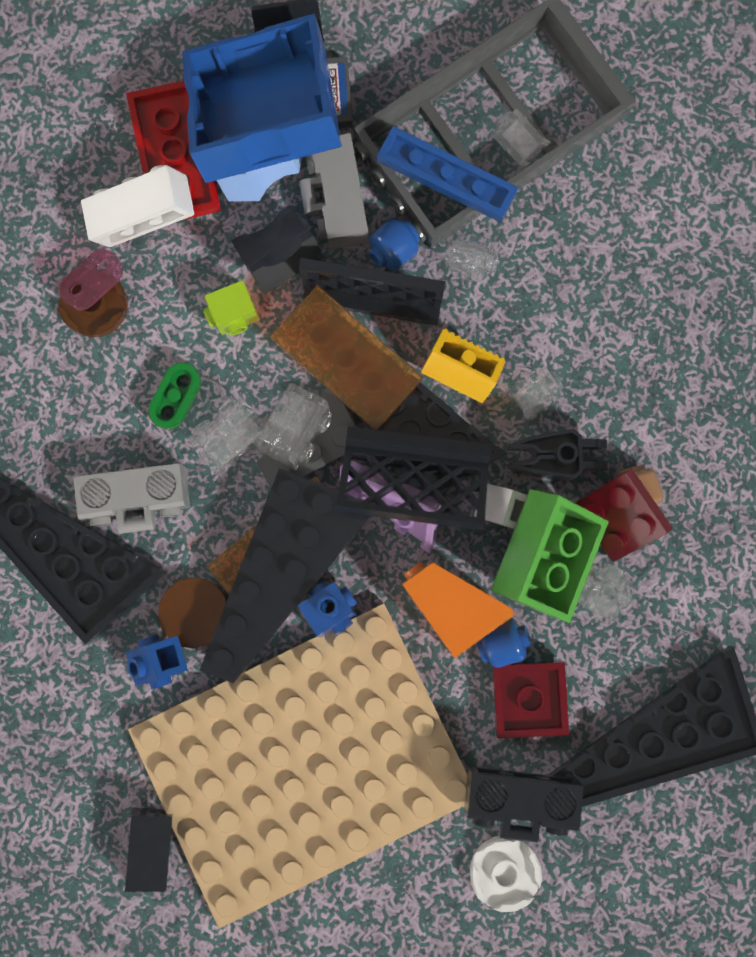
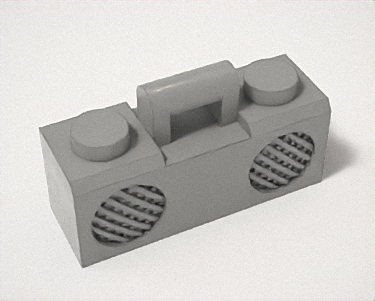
[299,133,369,249]
[73,463,190,534]

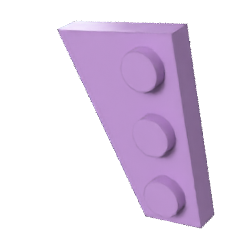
[340,460,441,554]

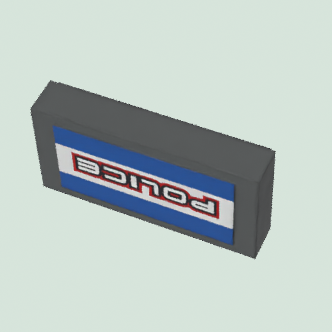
[327,56,353,127]

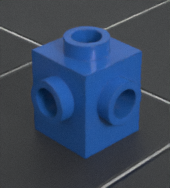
[298,581,357,638]
[125,634,188,690]

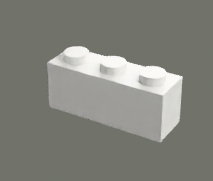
[81,165,194,247]

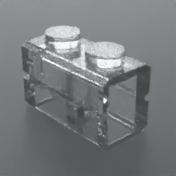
[254,383,332,470]
[188,397,272,476]

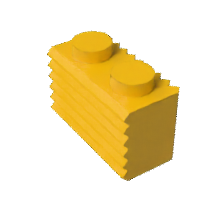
[421,329,506,404]

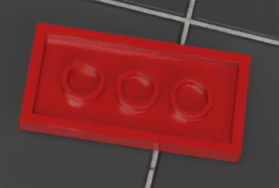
[126,80,222,221]

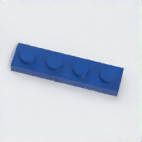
[377,126,519,223]

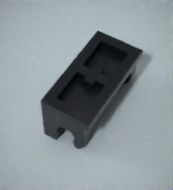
[125,807,172,892]

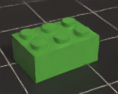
[491,489,609,623]

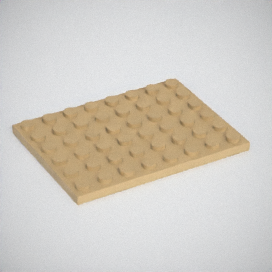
[128,603,468,929]

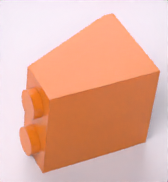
[401,561,515,658]

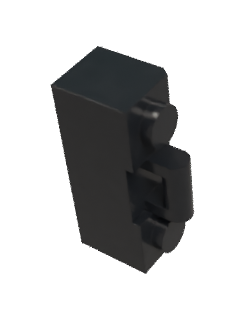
[464,766,584,843]

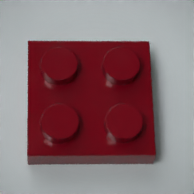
[575,468,673,562]
[492,661,570,738]

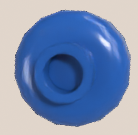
[368,218,420,271]
[476,617,532,668]

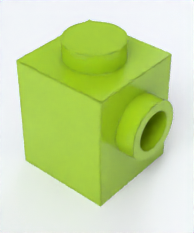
[203,280,260,336]

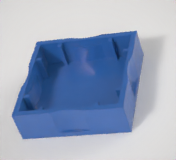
[182,14,342,183]

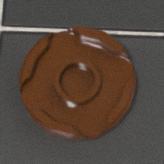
[58,269,128,338]
[158,578,227,648]

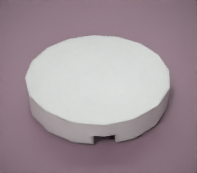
[469,836,542,912]

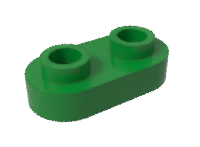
[148,363,201,430]

